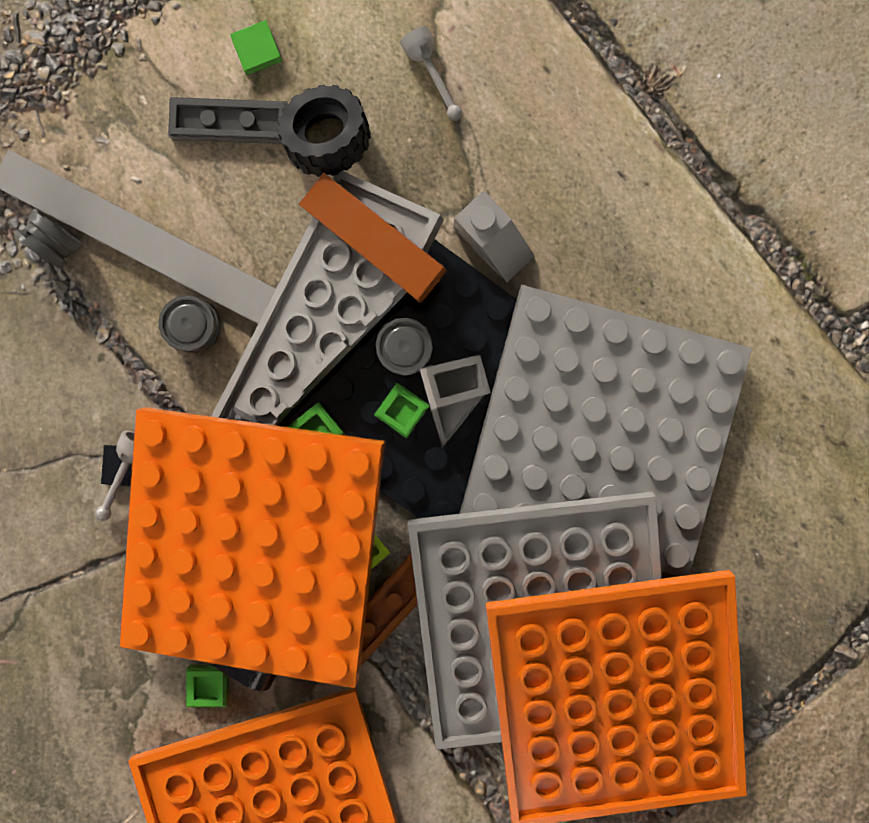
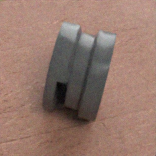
[14,209,82,269]
[159,295,221,353]
[376,318,433,376]

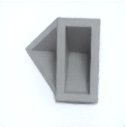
[420,355,491,448]

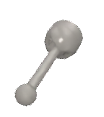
[400,26,462,121]
[95,430,135,521]

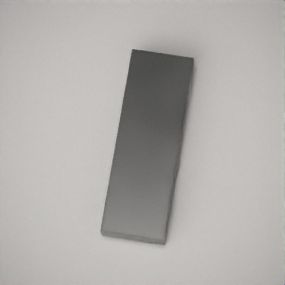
[168,97,288,144]

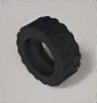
[277,85,371,177]

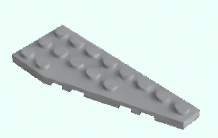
[211,171,444,426]

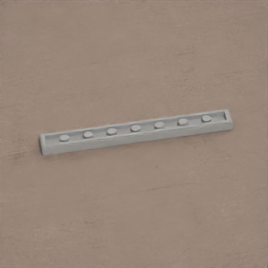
[0,149,276,324]

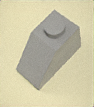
[453,190,535,283]

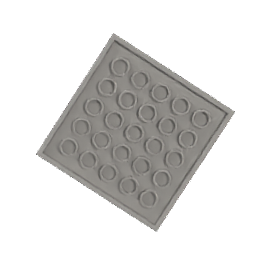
[460,285,752,576]
[408,492,661,750]

